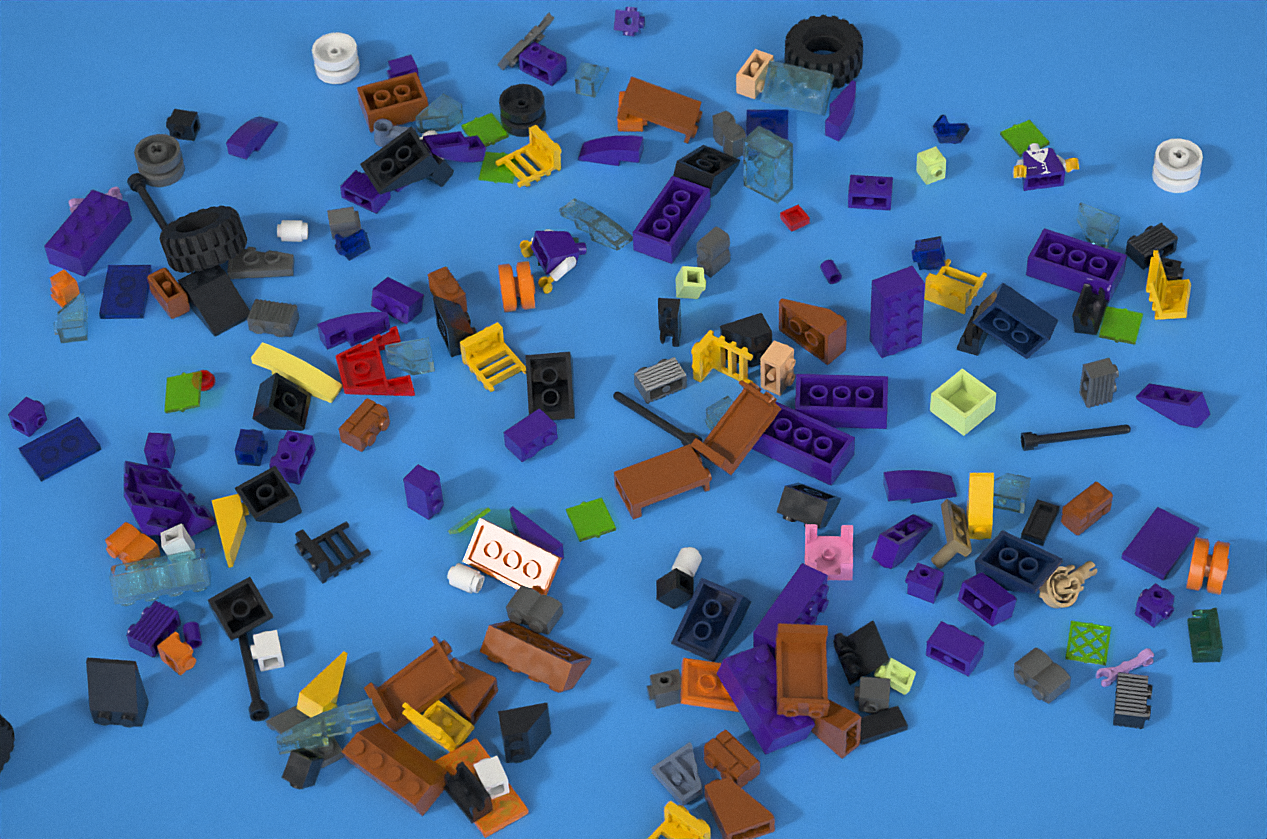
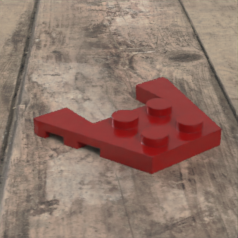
[335,326,415,396]

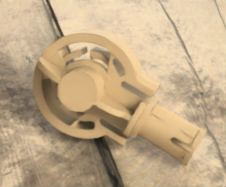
[1038,561,1097,609]

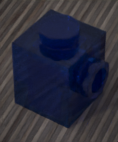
[912,236,946,270]
[234,429,268,466]

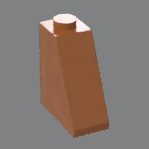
[444,661,498,726]
[811,699,861,759]
[705,777,775,839]

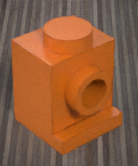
[50,269,81,309]
[157,631,196,676]

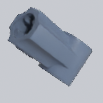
[374,119,416,147]

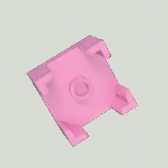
[805,524,853,581]

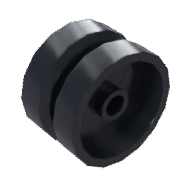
[499,84,546,137]

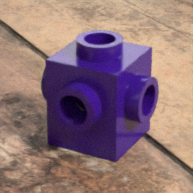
[614,7,645,36]
[1135,583,1175,628]

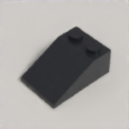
[360,127,440,195]
[673,145,740,198]
[178,264,250,337]
[525,352,575,420]
[86,657,149,727]

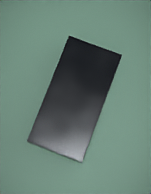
[1021,499,1060,546]
[860,706,908,745]

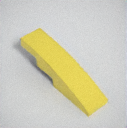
[251,342,343,403]

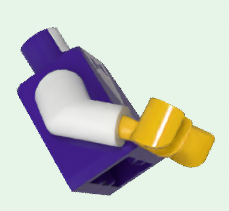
[1012,143,1079,191]
[520,229,587,294]

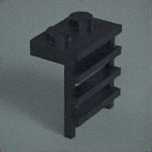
[294,521,371,584]

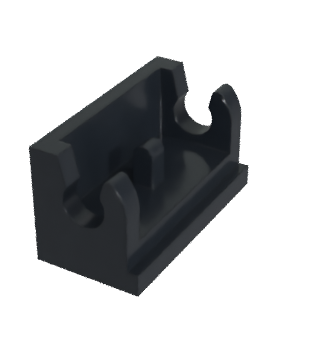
[1072,284,1108,335]
[658,298,682,347]
[957,305,988,356]
[443,761,493,823]

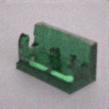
[1187,608,1223,663]

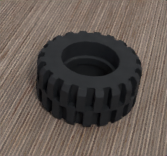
[785,15,863,91]
[159,206,248,273]

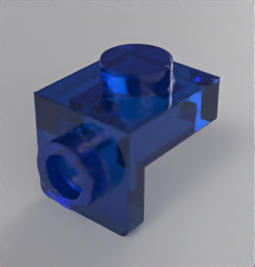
[933,114,970,144]
[334,229,371,261]

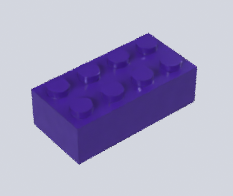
[632,176,711,264]
[44,189,132,277]
[1026,228,1127,303]
[869,266,925,358]
[795,374,888,429]
[752,402,855,486]
[753,563,829,660]
[717,643,815,755]

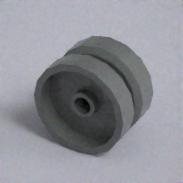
[134,134,185,187]

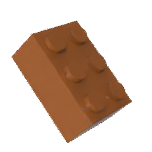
[357,72,430,133]

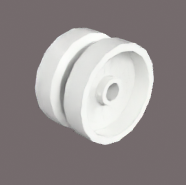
[312,33,360,84]
[1152,138,1203,193]

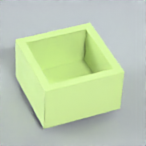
[930,369,997,436]

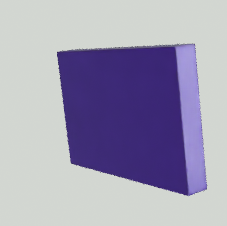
[1121,507,1199,581]

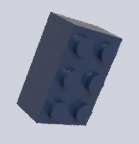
[972,283,1058,359]

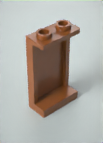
[616,76,703,144]
[690,380,781,475]
[614,444,712,520]
[775,623,830,718]
[364,636,466,732]

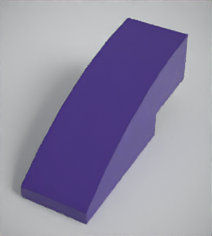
[825,80,856,142]
[226,116,278,160]
[422,131,486,162]
[578,135,644,166]
[317,312,390,350]
[883,470,957,504]

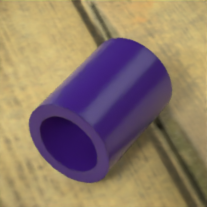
[820,260,842,284]
[182,622,202,649]

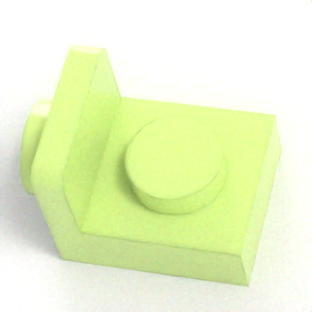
[874,658,916,695]

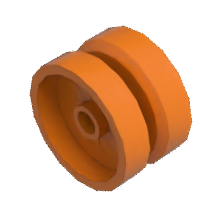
[498,261,535,312]
[1186,537,1230,595]

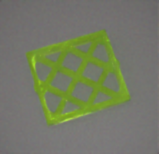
[1065,621,1111,666]

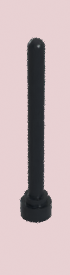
[127,173,168,230]
[613,391,702,452]
[1020,424,1131,451]
[238,633,270,721]

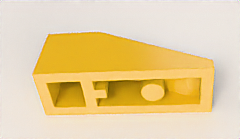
[966,473,994,540]
[212,494,249,568]
[297,651,348,724]

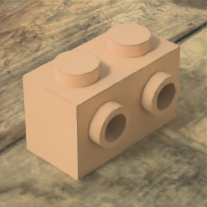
[736,49,775,99]
[760,340,796,396]

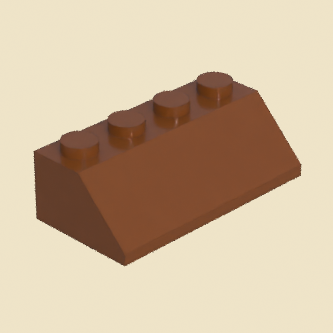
[480,620,592,693]
[341,723,453,816]

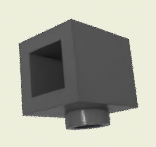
[646,669,681,709]
[854,677,890,713]

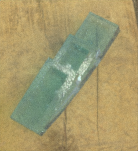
[559,199,633,251]
[276,698,375,755]

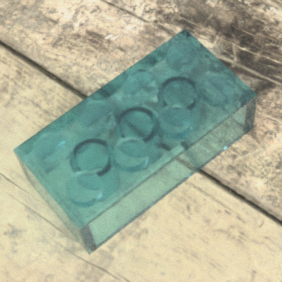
[109,547,211,606]

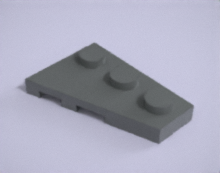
[497,13,555,70]
[227,247,294,279]
[266,705,344,768]

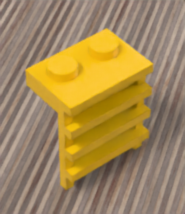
[495,125,562,188]
[1146,250,1191,320]
[924,259,987,314]
[460,322,526,392]
[691,330,753,384]
[402,700,475,752]
[648,800,711,839]

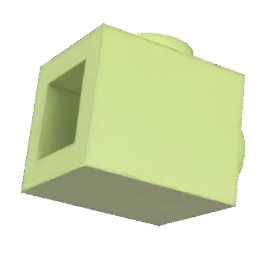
[916,147,946,185]
[675,266,706,299]

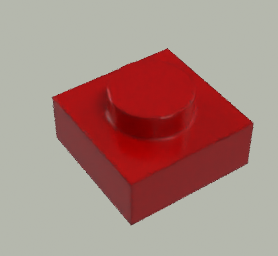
[780,204,810,232]

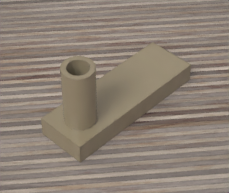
[931,499,972,569]

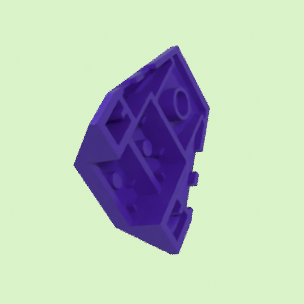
[124,460,216,537]

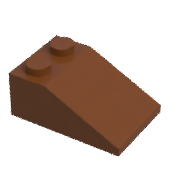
[779,298,847,365]

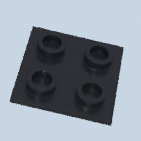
[833,621,890,685]

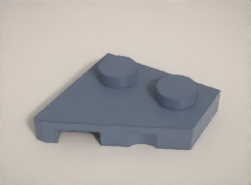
[651,742,702,806]

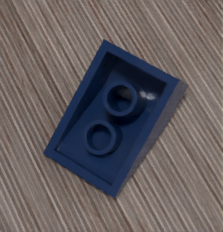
[975,530,1063,594]
[671,578,751,662]

